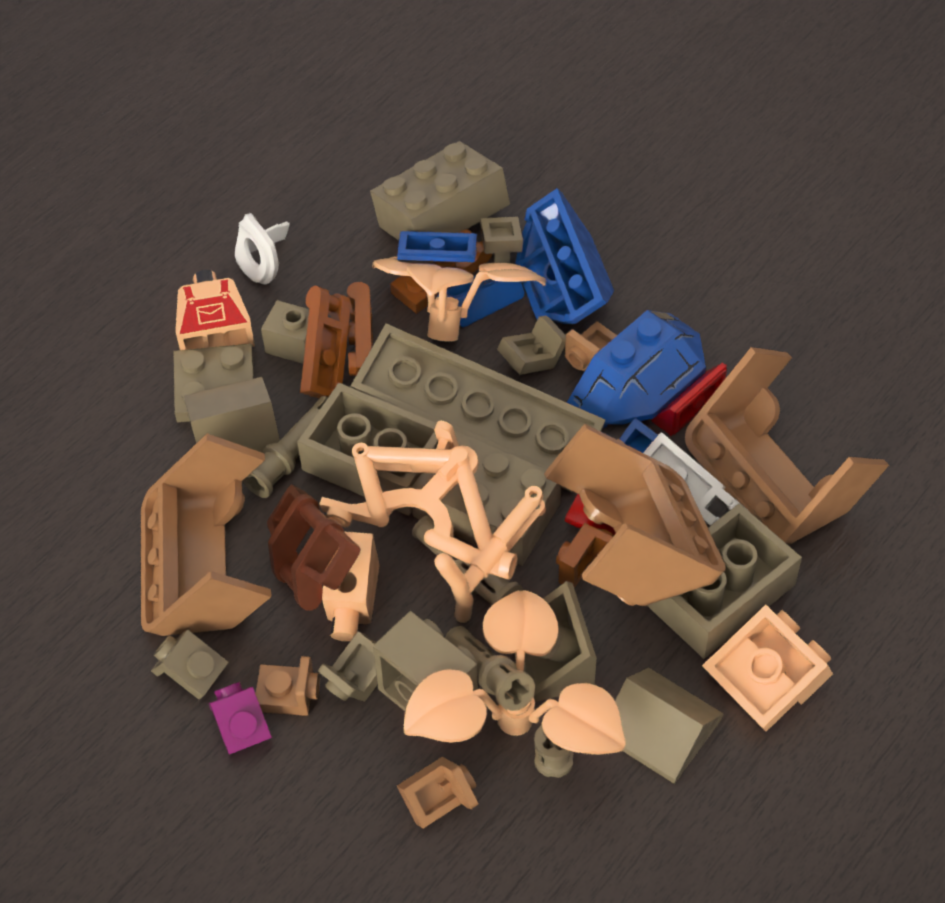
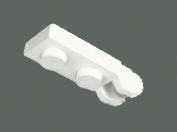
[643,432,749,525]

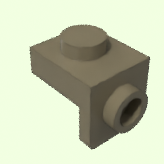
[497,315,566,375]
[151,630,228,699]
[318,631,378,702]

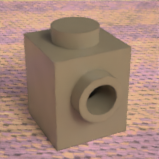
[261,300,309,364]

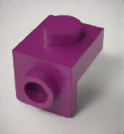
[208,682,272,754]

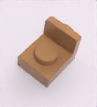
[255,656,320,716]

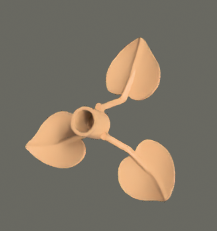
[372,256,546,341]
[404,590,625,754]

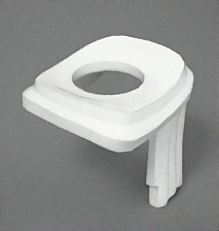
[235,213,290,285]

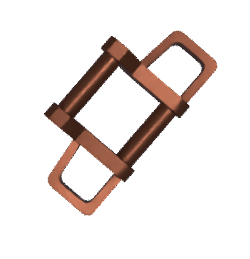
[267,484,361,611]

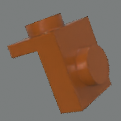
[556,523,614,588]

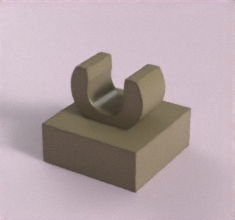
[480,217,523,263]

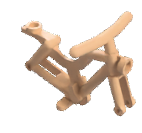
[319,421,546,623]

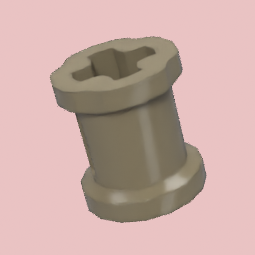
[534,725,574,778]

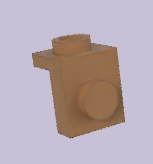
[565,321,617,372]
[397,757,478,829]

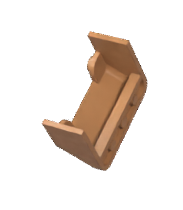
[685,347,889,545]
[544,423,726,606]
[141,433,271,636]

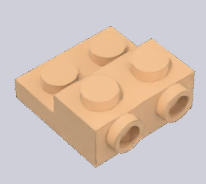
[702,605,833,731]

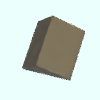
[184,377,280,453]
[514,581,597,702]
[615,668,724,784]

